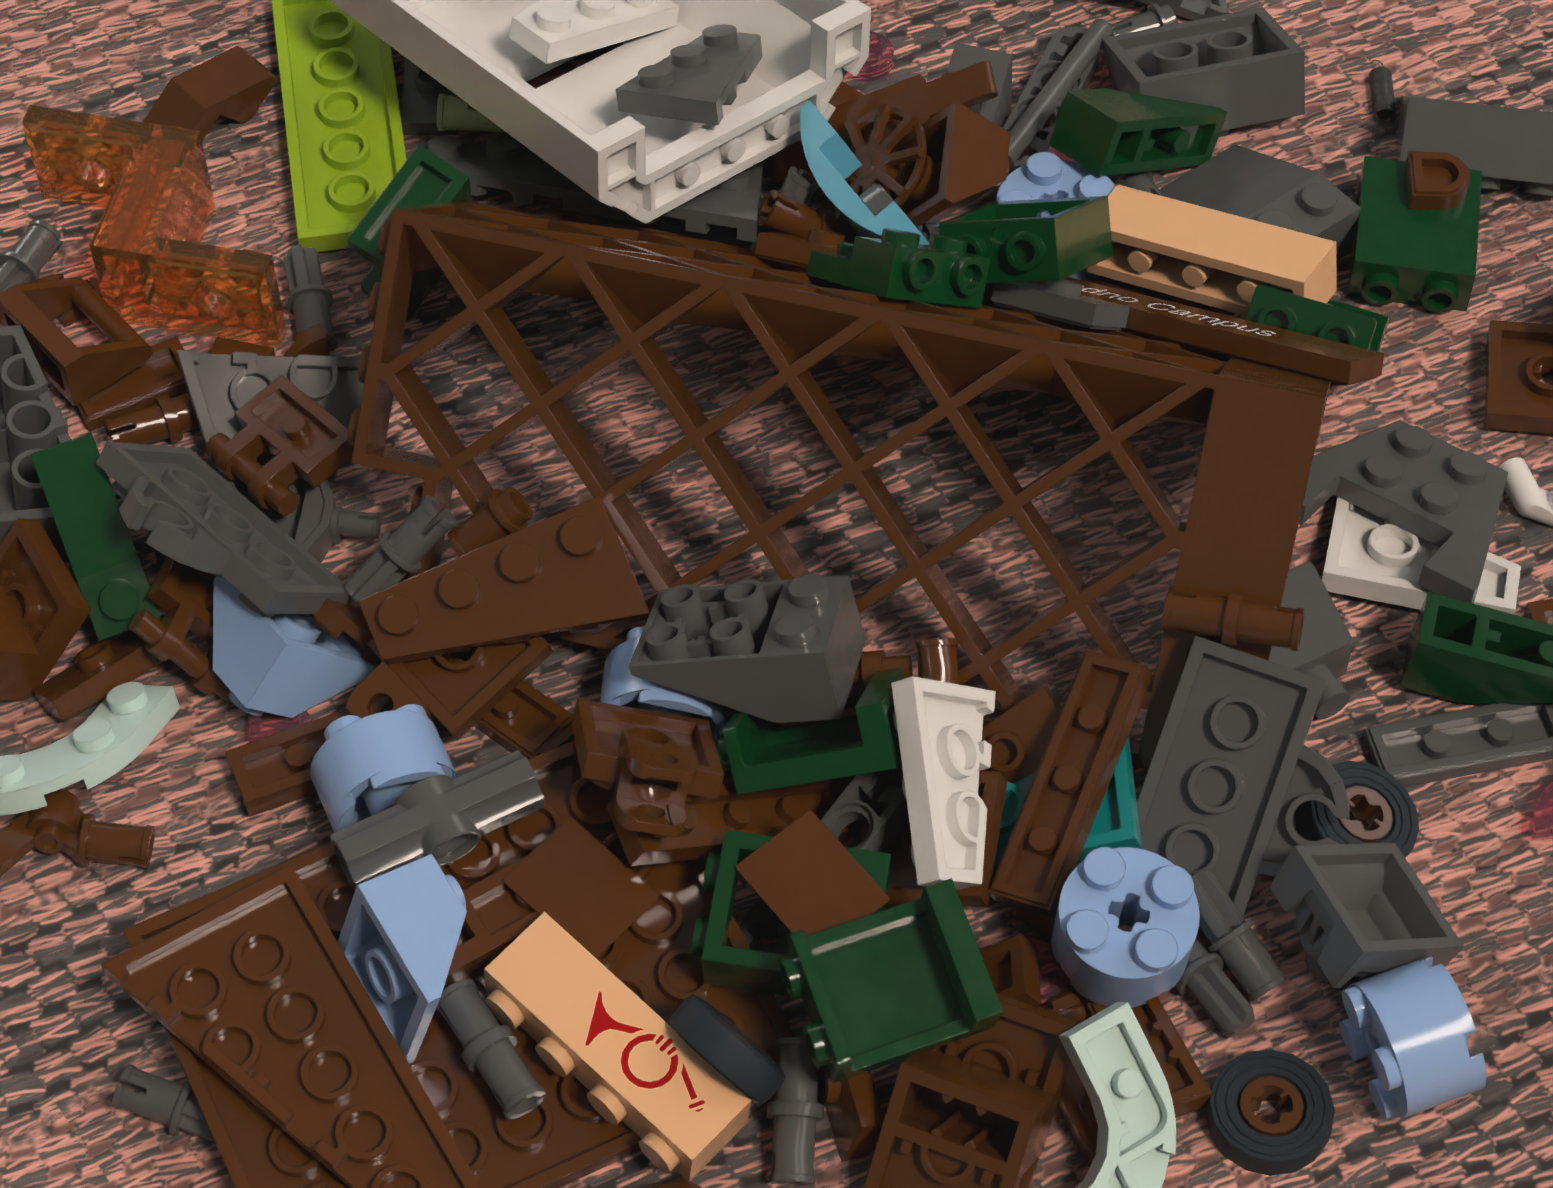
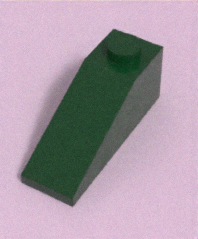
[1049,88,1228,176]
[30,433,161,641]
[1400,592,1553,704]

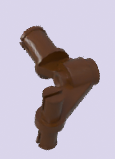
[0,789,155,878]

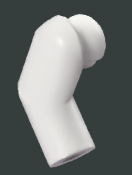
[1499,457,1553,526]

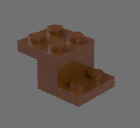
[0,518,92,701]
[864,993,1080,1188]

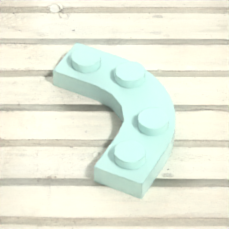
[0,682,180,816]
[1059,1002,1177,1188]

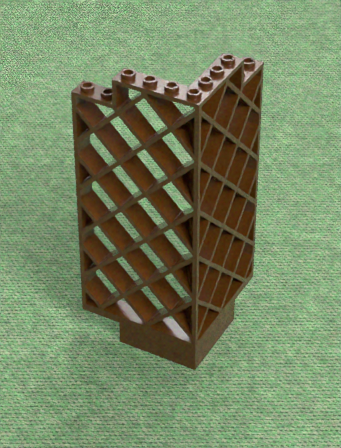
[348,201,1331,770]

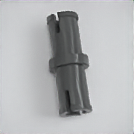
[436,978,546,1120]
[766,1037,824,1186]

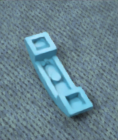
[800,100,929,245]

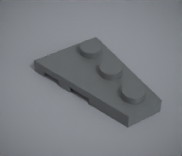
[616,24,763,125]
[176,350,391,468]

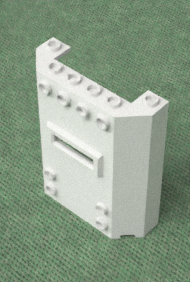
[330,0,871,224]

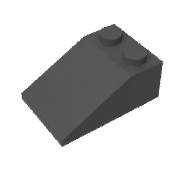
[1159,145,1360,261]

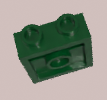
[807,228,991,308]

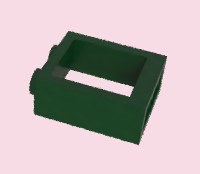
[939,196,1113,283]
[691,829,891,998]

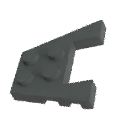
[1299,420,1508,604]

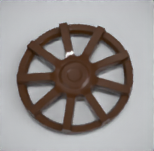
[816,104,927,226]

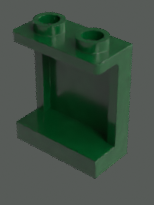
[347,145,472,320]
[1347,156,1482,313]
[1246,285,1390,352]
[717,667,904,795]
[778,878,1003,1083]

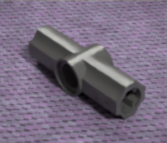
[330,750,544,890]

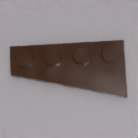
[358,496,650,665]

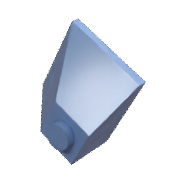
[212,576,378,718]
[338,854,467,1064]

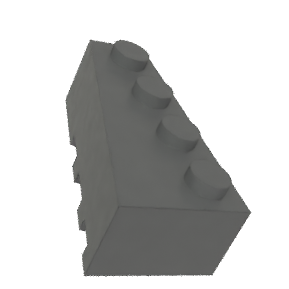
[0,325,71,562]

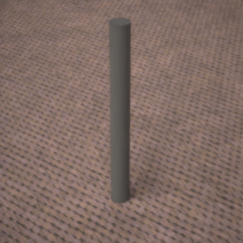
[1008,19,1113,169]

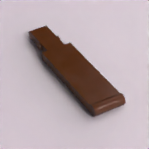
[768,61,998,189]

